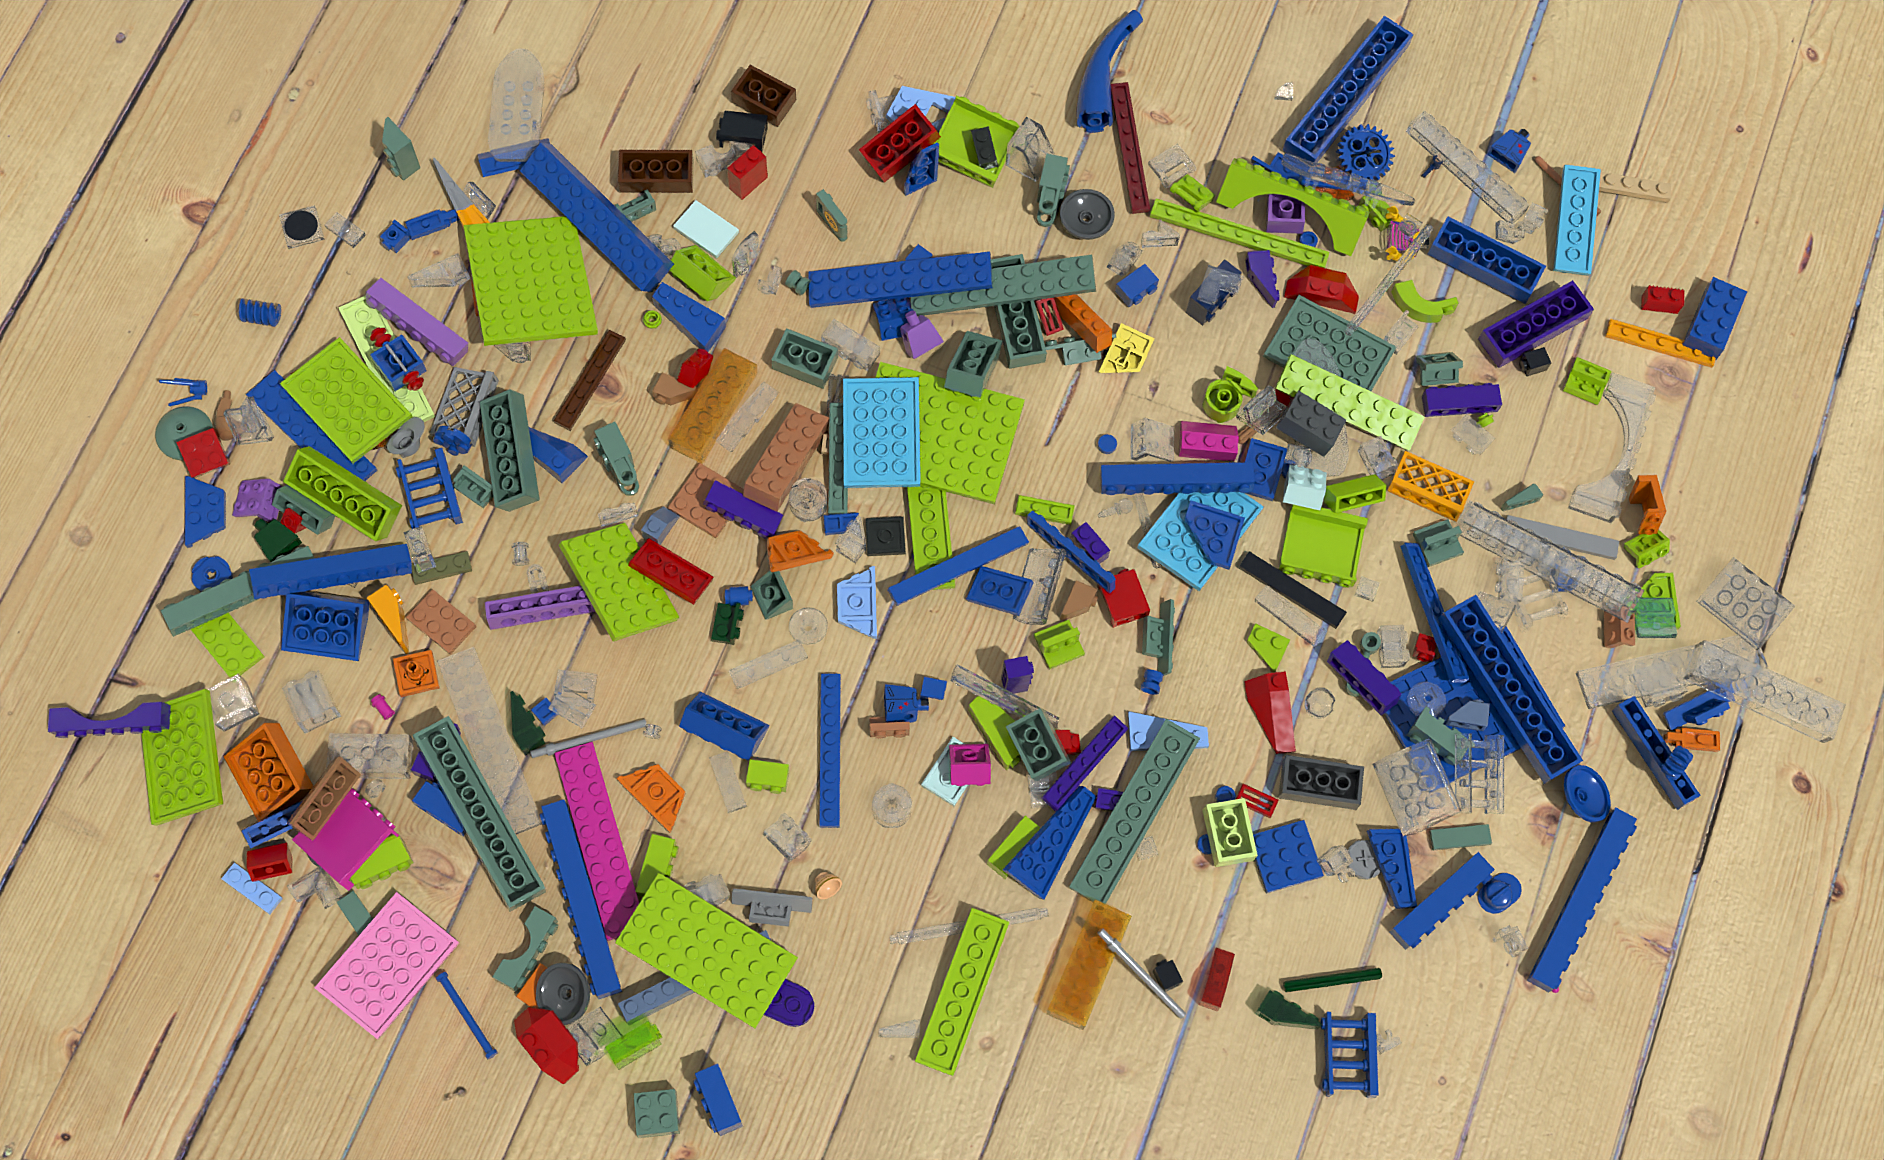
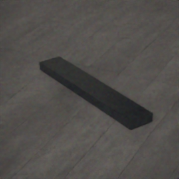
[1239,551,1347,629]

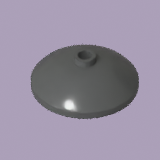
[1060,189,1115,240]
[536,963,590,1025]

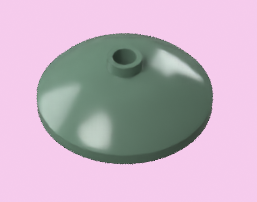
[155,407,213,460]

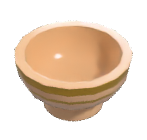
[815,872,842,899]

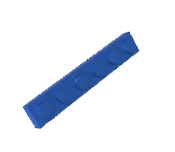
[1027,511,1116,593]

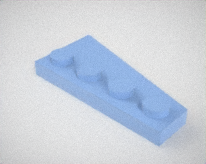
[1128,711,1209,751]

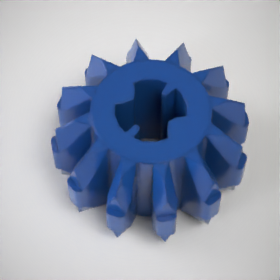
[1661,745,1693,780]

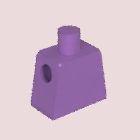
[900,311,944,359]

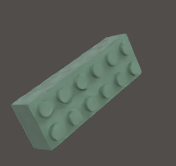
[991,254,1047,369]
[480,389,540,512]

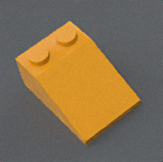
[367,584,409,654]

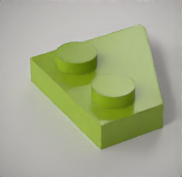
[1247,623,1290,673]

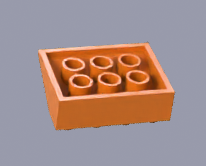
[223,723,313,821]

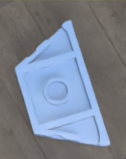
[837,566,877,639]

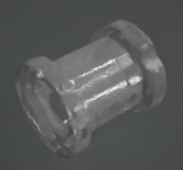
[511,542,529,566]

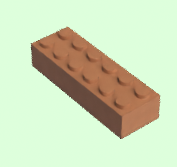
[743,403,829,512]

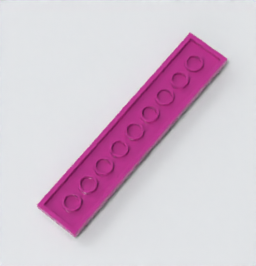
[554,742,639,941]

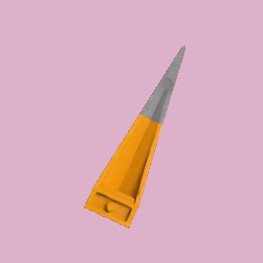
[433,158,490,229]

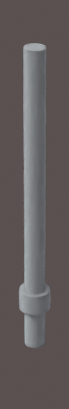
[530,719,647,758]
[1097,928,1186,1019]

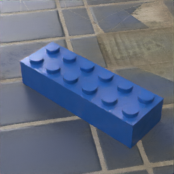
[1428,216,1546,304]

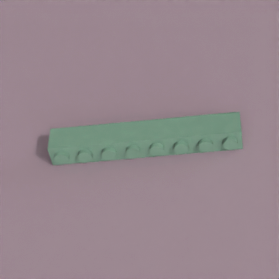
[161,546,315,637]

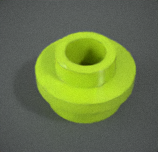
[643,310,662,329]
[1476,413,1494,428]

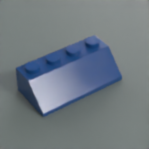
[679,692,770,761]

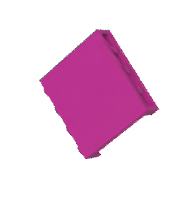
[292,788,399,891]

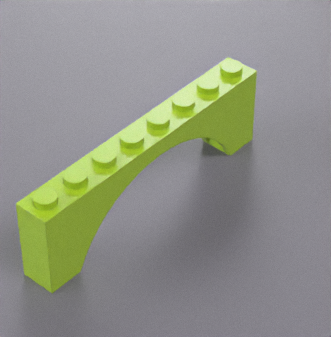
[1216,158,1370,256]

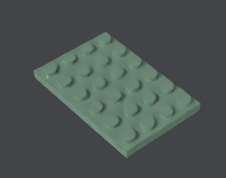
[1263,295,1397,391]

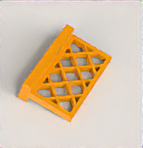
[1387,451,1475,522]

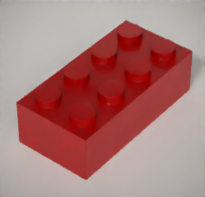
[859,104,941,183]

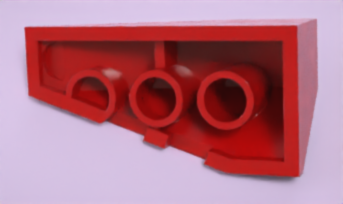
[1244,671,1296,754]

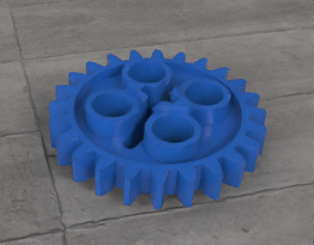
[1336,124,1395,183]

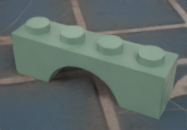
[493,906,558,992]

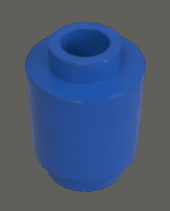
[725,586,753,606]

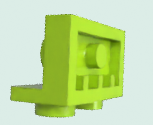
[1358,191,1394,232]
[1624,530,1670,569]

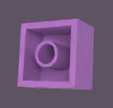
[1266,194,1305,234]

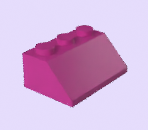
[1179,421,1239,462]

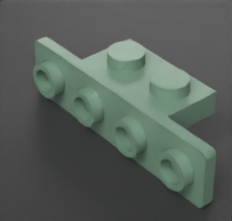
[1045,332,1117,366]
[1142,599,1175,676]

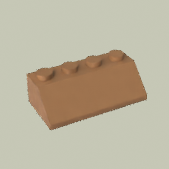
[287,756,362,841]

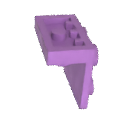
[232,479,283,523]

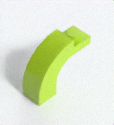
[1391,280,1459,323]

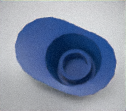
[1478,873,1522,914]

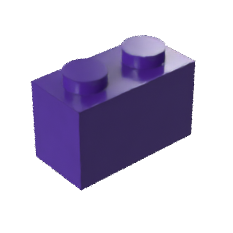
[1070,522,1110,564]

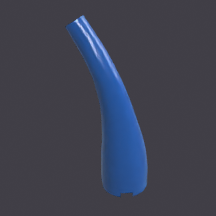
[1076,10,1143,133]

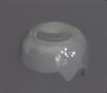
[1305,688,1335,719]

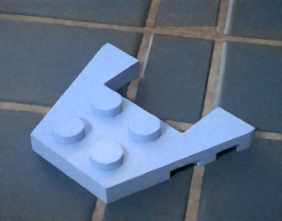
[886,86,955,123]

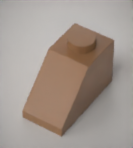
[652,372,697,406]
[1060,580,1099,621]

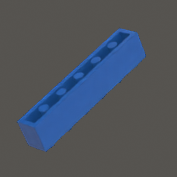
[1612,696,1701,810]
[1389,852,1495,950]

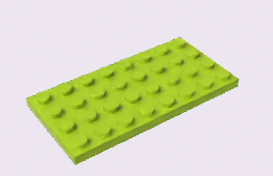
[615,873,798,1029]

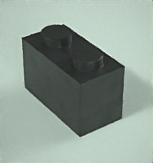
[971,126,999,170]

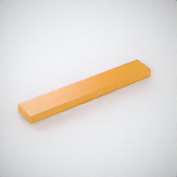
[1605,319,1716,368]

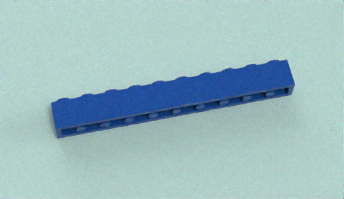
[540,799,622,999]
[1527,807,1637,993]

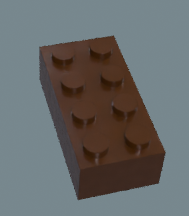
[618,150,694,193]

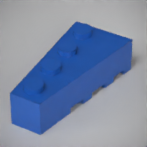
[652,282,726,352]

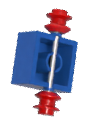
[370,327,427,391]

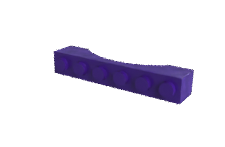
[48,702,171,738]

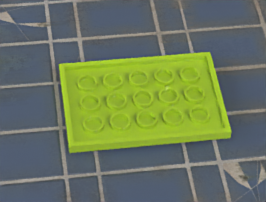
[280,337,412,464]
[559,523,679,642]
[141,689,223,826]

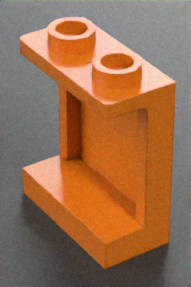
[1629,475,1666,535]

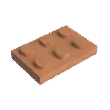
[406,589,477,655]

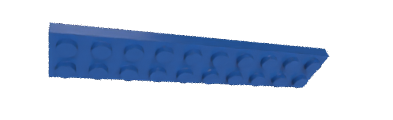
[809,251,993,308]

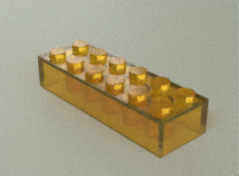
[668,348,758,464]
[1046,900,1132,1030]

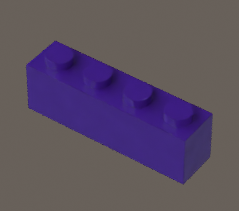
[1422,383,1502,417]
[703,480,783,539]
[1327,640,1402,715]

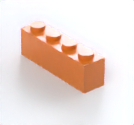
[1054,294,1112,353]

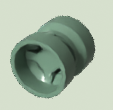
[785,270,811,295]

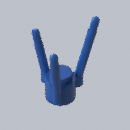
[159,378,208,407]

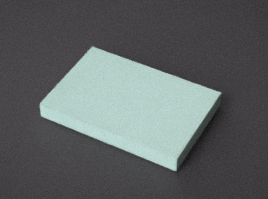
[673,200,739,259]
[921,737,968,806]

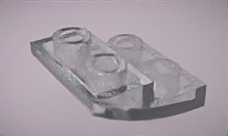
[732,231,760,278]

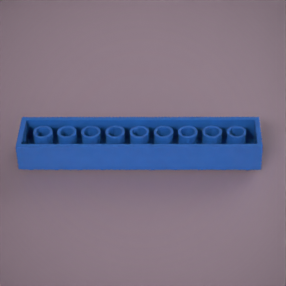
[1283,16,1414,169]
[520,142,674,292]
[1438,595,1583,784]

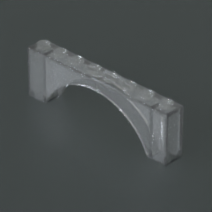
[1568,373,1656,523]

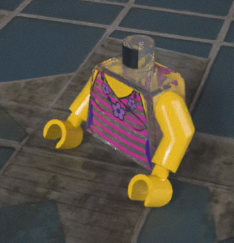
[1385,206,1430,264]

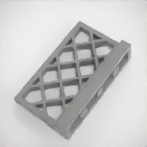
[430,367,499,447]

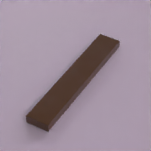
[553,330,626,431]

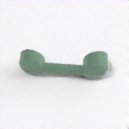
[1345,632,1381,697]

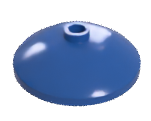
[1564,765,1611,822]

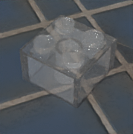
[207,674,260,732]

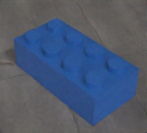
[1683,277,1747,360]

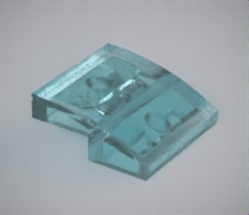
[1634,598,1677,638]

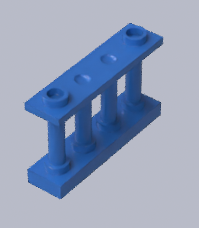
[396,448,463,535]
[1321,1012,1379,1098]

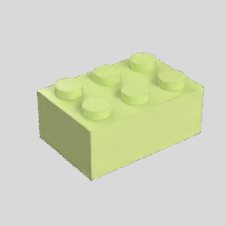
[1202,798,1258,867]

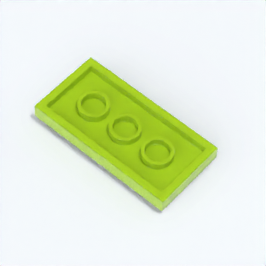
[191,613,265,681]

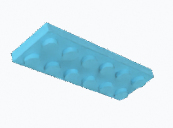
[1553,165,1601,276]

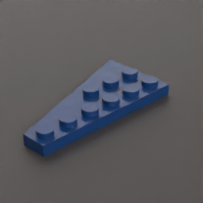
[1003,786,1097,900]

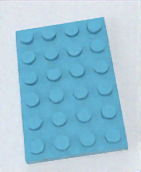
[843,377,920,488]
[1137,492,1264,591]

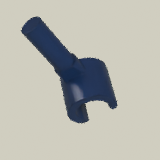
[1421,155,1443,178]

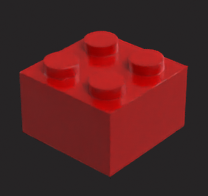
[176,428,230,478]

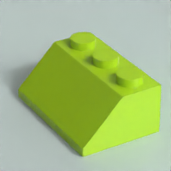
[670,245,736,301]
[350,833,414,889]

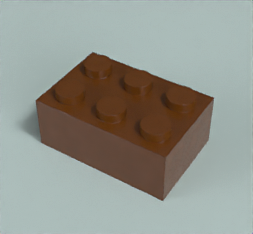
[731,65,797,127]

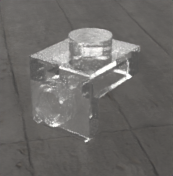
[1495,220,1525,244]
[1285,444,1312,468]

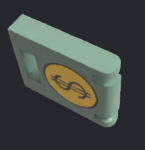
[816,189,848,242]

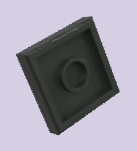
[865,517,906,556]

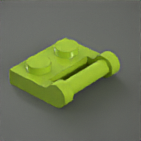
[1169,174,1215,212]

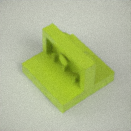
[1034,620,1085,670]

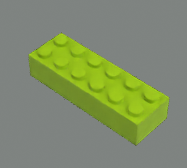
[283,446,402,541]

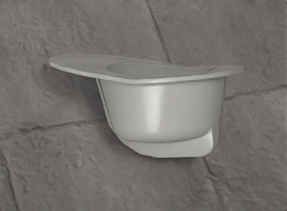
[387,417,425,458]

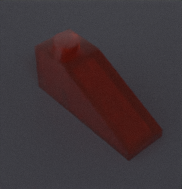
[1198,948,1235,1011]

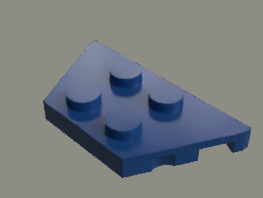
[185,476,226,548]

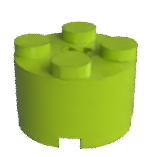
[1202,379,1243,423]

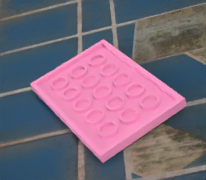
[314,892,459,1039]

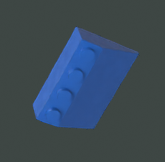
[281,591,370,661]

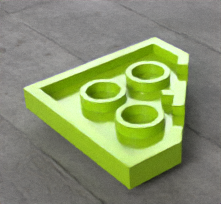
[1625,573,1681,630]

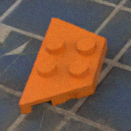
[767,530,834,573]
[616,764,686,833]

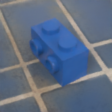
[1115,264,1159,307]

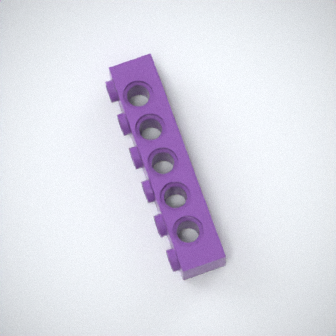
[485,586,596,630]

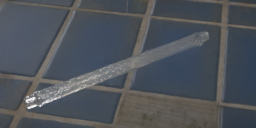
[1344,224,1434,336]
[889,908,1049,944]

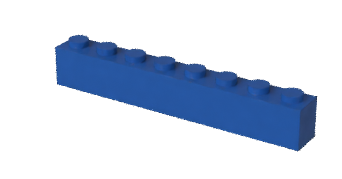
[1100,462,1255,495]
[249,544,412,599]

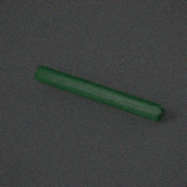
[1283,968,1382,992]

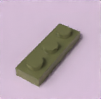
[412,551,472,585]

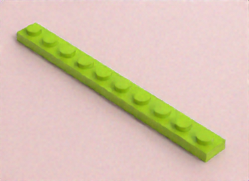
[1150,198,1330,268]

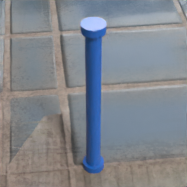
[436,972,498,1060]

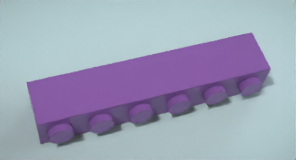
[366,278,468,366]

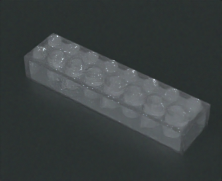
[1683,640,1846,743]

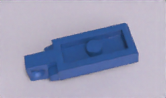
[405,209,459,240]

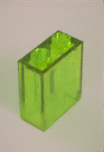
[605,1021,663,1070]

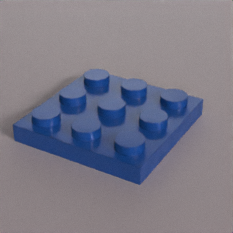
[1253,820,1324,894]

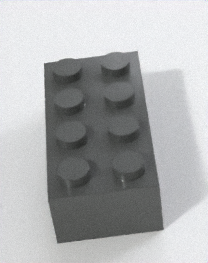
[1278,755,1364,810]

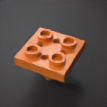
[393,650,440,697]

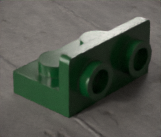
[711,603,744,645]

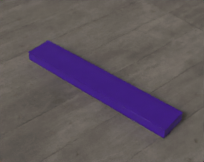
[1041,715,1129,812]

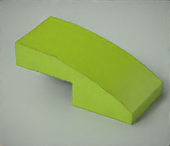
[1222,366,1258,399]

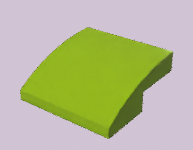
[1563,357,1611,405]

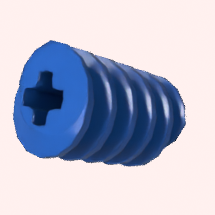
[239,298,281,327]

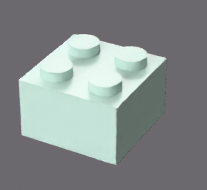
[1283,465,1327,510]

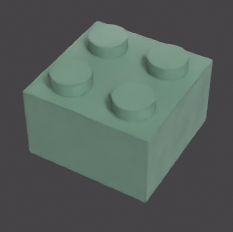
[634,1089,680,1138]

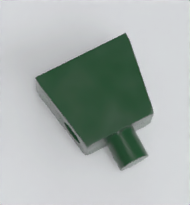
[254,519,302,562]

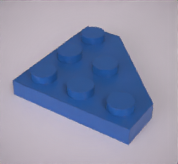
[1184,500,1245,570]

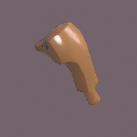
[214,390,252,441]

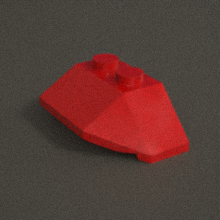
[1284,265,1359,314]
[514,1007,579,1084]

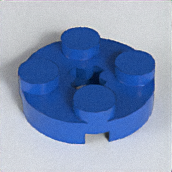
[433,426,472,456]
[192,556,233,592]

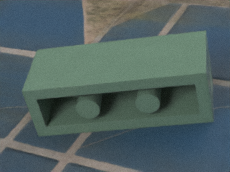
[272,485,335,535]

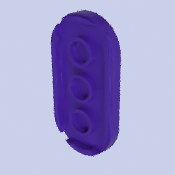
[764,979,815,1027]

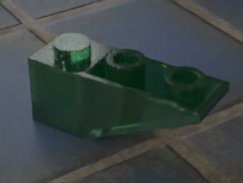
[510,691,546,756]
[1255,990,1322,1030]

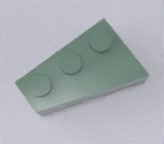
[1406,706,1473,766]

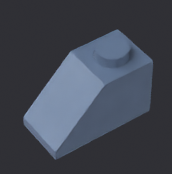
[641,506,680,545]
[1444,700,1490,731]

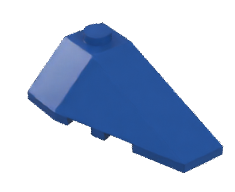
[904,142,939,196]
[529,427,588,483]

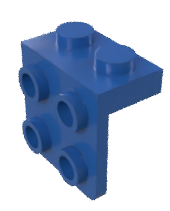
[873,297,914,341]

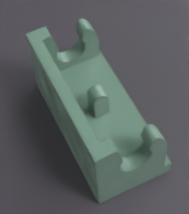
[615,190,656,222]
[453,465,494,509]

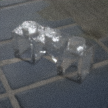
[695,141,753,178]

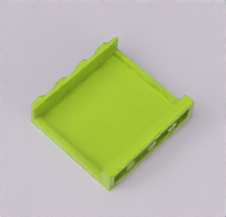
[934,95,1021,188]
[1279,504,1368,588]

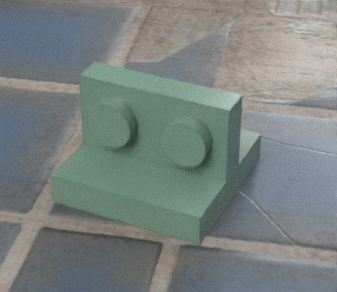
[1416,352,1463,386]
[1413,519,1464,567]

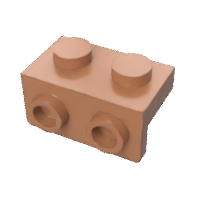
[1604,605,1635,649]
[869,717,910,739]

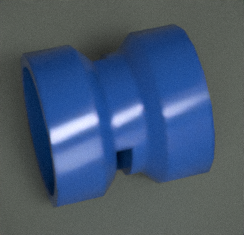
[1140,669,1164,695]

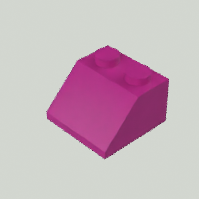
[949,744,991,786]

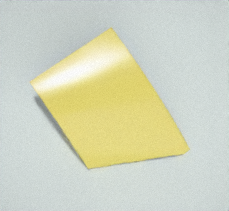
[1099,323,1155,373]

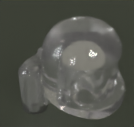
[647,234,681,259]

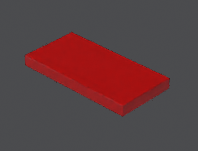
[628,538,714,605]

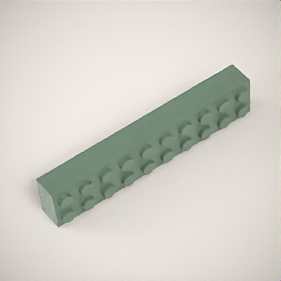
[413,716,546,912]

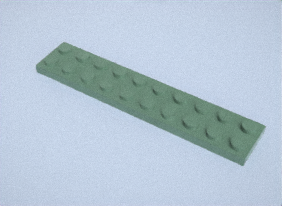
[911,254,1096,316]
[1069,719,1200,908]

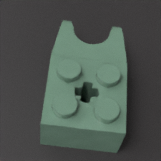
[1037,153,1070,227]
[593,422,639,496]

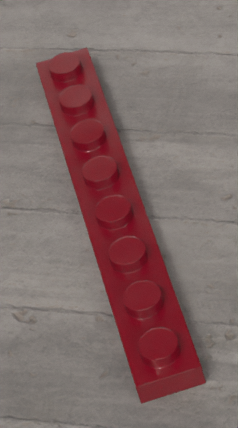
[1111,82,1150,214]

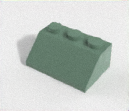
[382,117,421,181]

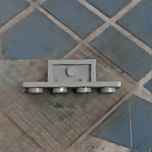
[732,889,813,927]

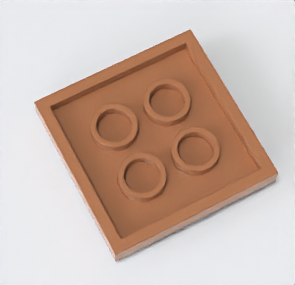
[668,463,744,538]

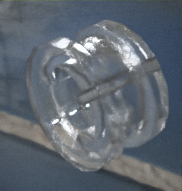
[643,724,662,739]

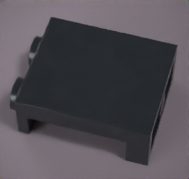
[716,111,768,152]

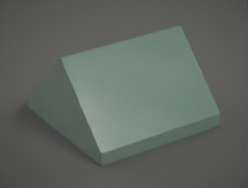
[751,571,793,619]

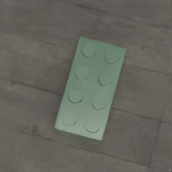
[944,331,1002,398]

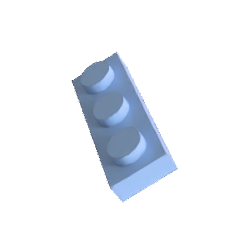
[221,863,283,914]

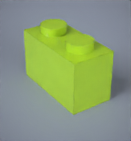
[746,759,789,794]

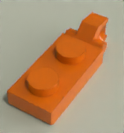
[1664,728,1720,752]

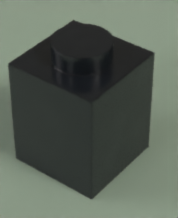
[1519,347,1551,376]
[1152,959,1183,992]

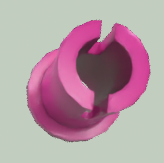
[371,694,395,720]

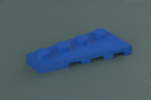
[1366,829,1417,909]

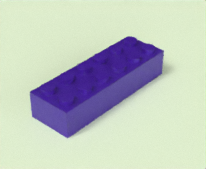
[1478,281,1594,368]

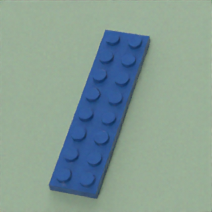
[246,370,377,481]

